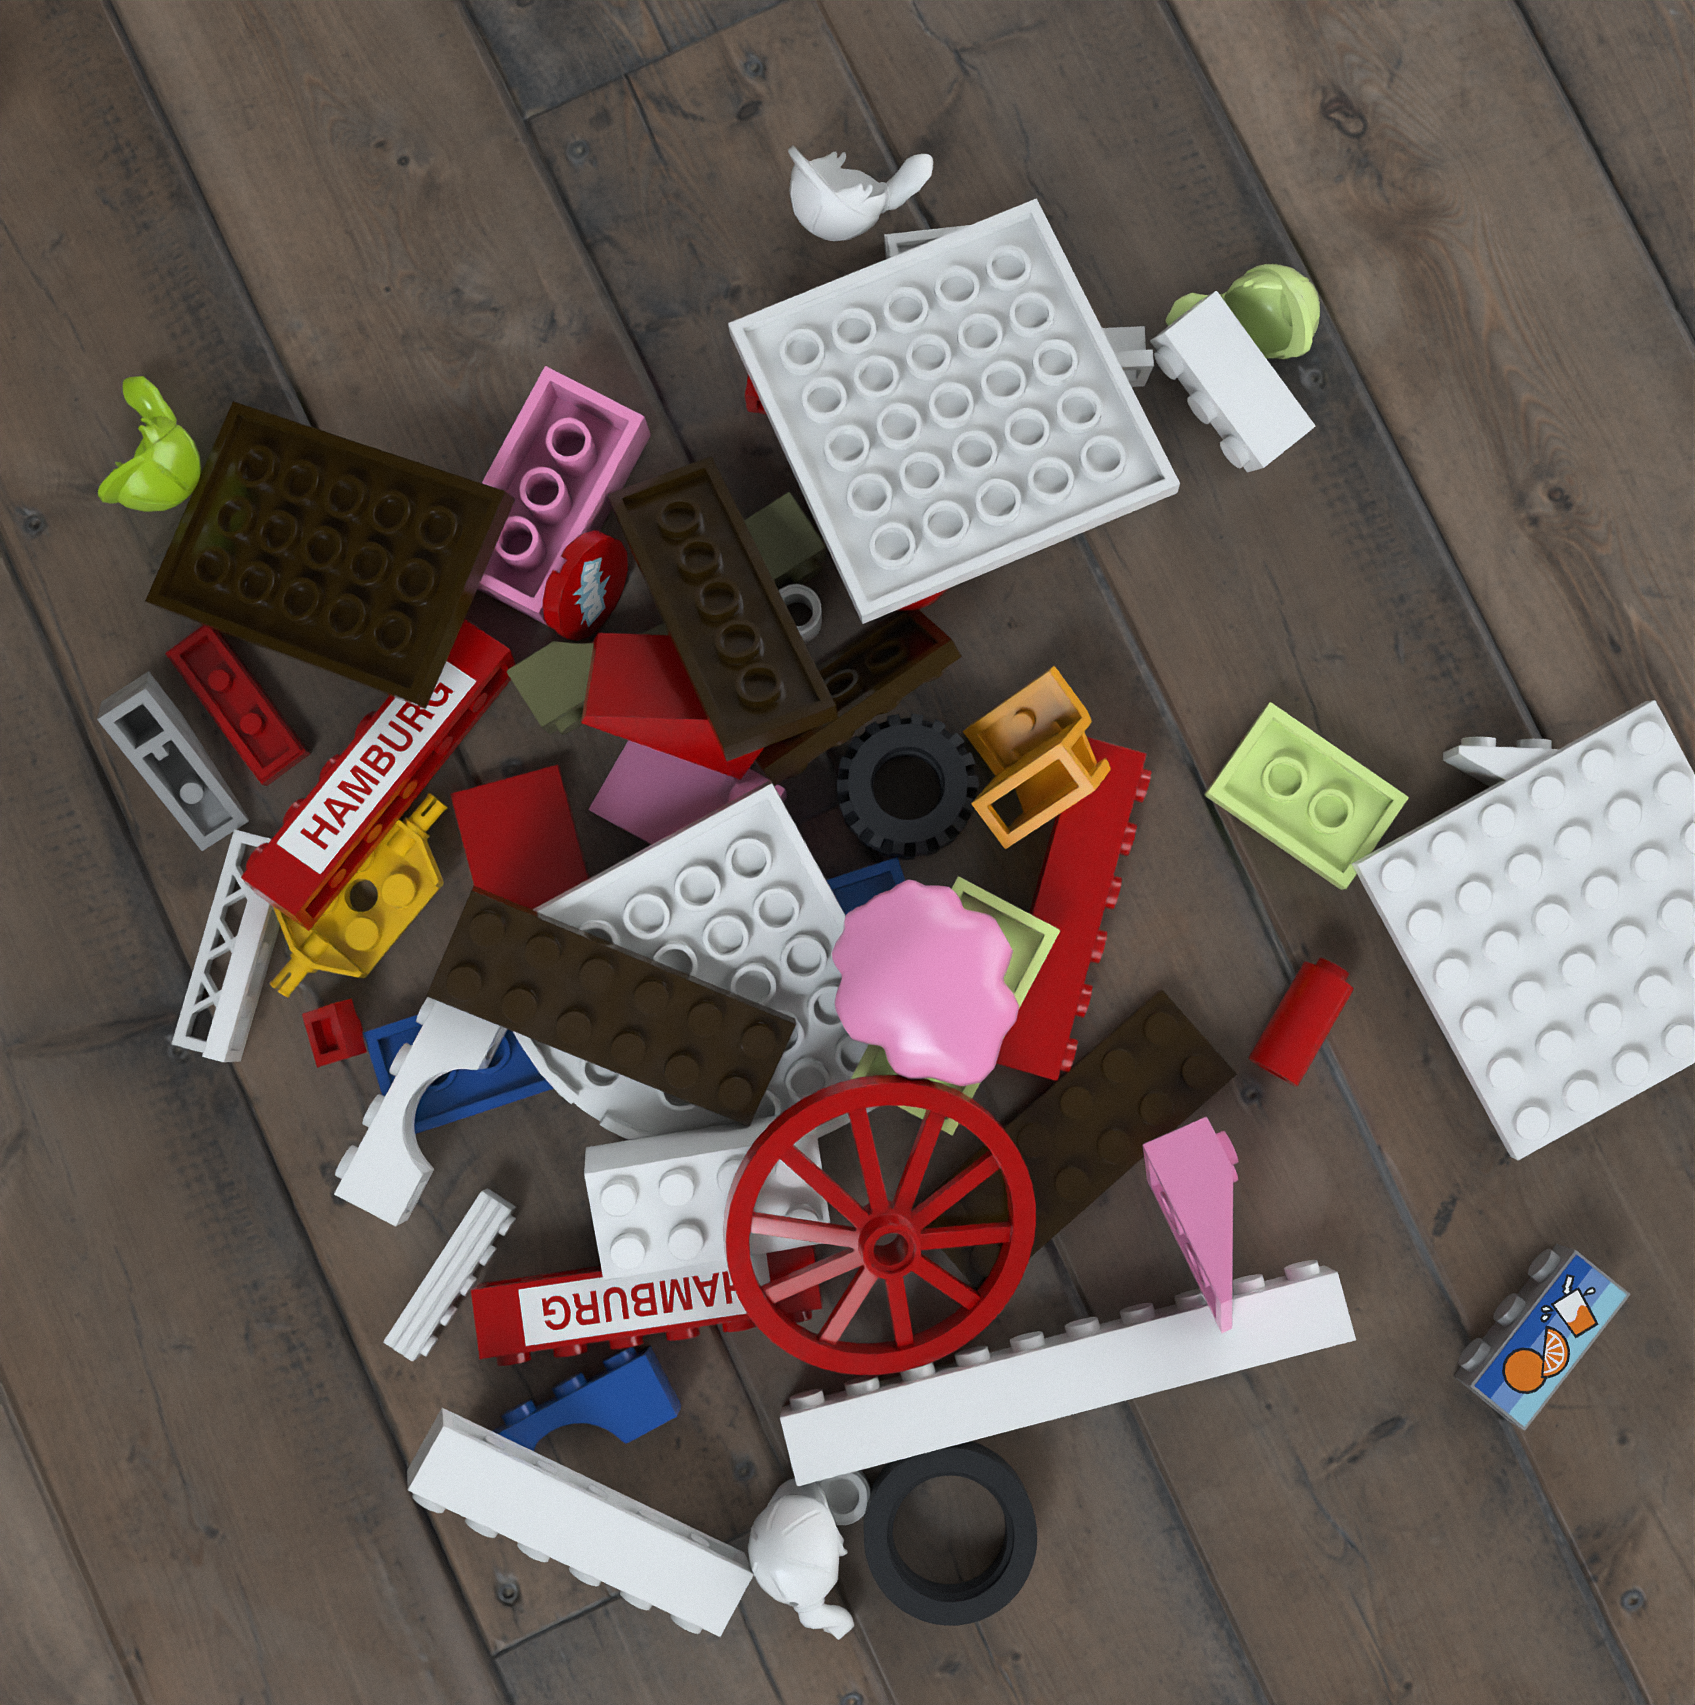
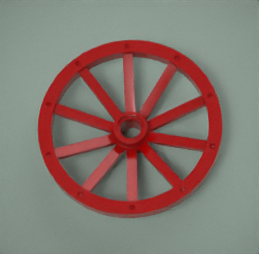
[723,1075,1036,1375]

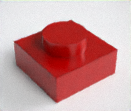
[302,998,367,1068]

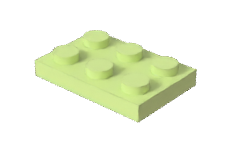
[1204,702,1409,890]

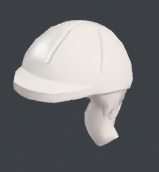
[788,145,933,241]
[748,1478,854,1640]

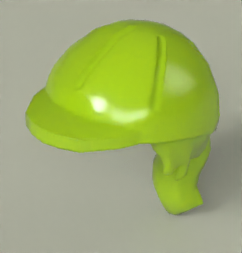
[98,376,201,512]

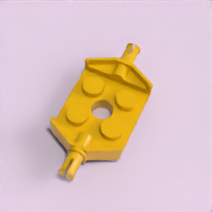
[269,793,448,998]

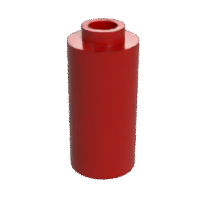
[1248,957,1354,1087]

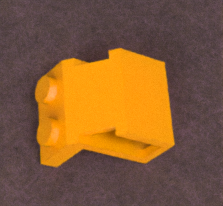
[963,666,1111,849]

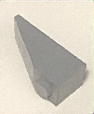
[97,671,249,851]

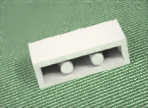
[1150,291,1315,472]

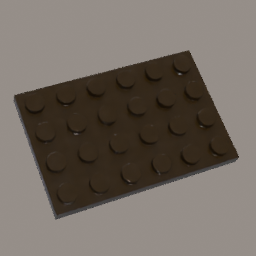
[145,401,515,709]

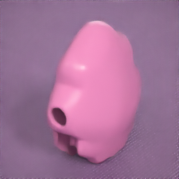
[832,880,1019,1086]

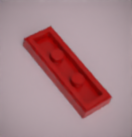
[165,625,311,786]

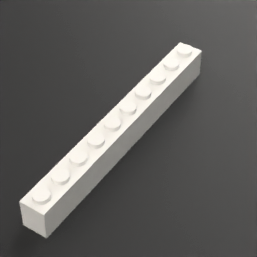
[780,1260,1356,1486]

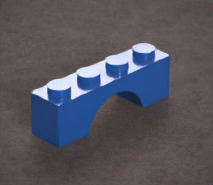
[492,1345,682,1451]

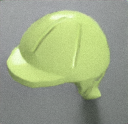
[1165,264,1320,360]

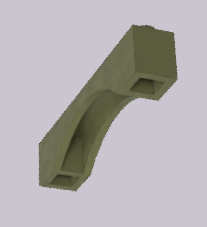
[506,492,826,735]

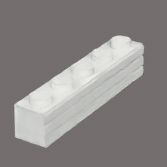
[383,1188,517,1361]

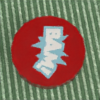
[543,530,628,641]

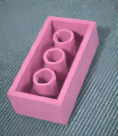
[477,366,651,626]

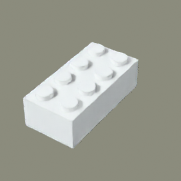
[584,1115,830,1281]

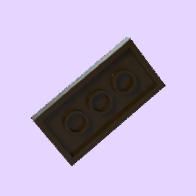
[755,609,962,786]

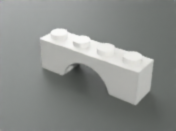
[334,997,507,1226]

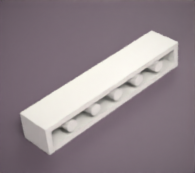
[407,1408,754,1637]

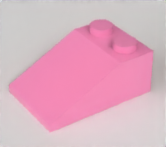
[588,740,787,845]
[1143,1117,1239,1333]

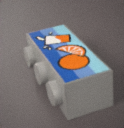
[1454,1244,1631,1431]

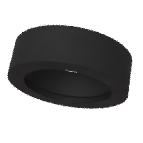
[863,1441,1037,1626]

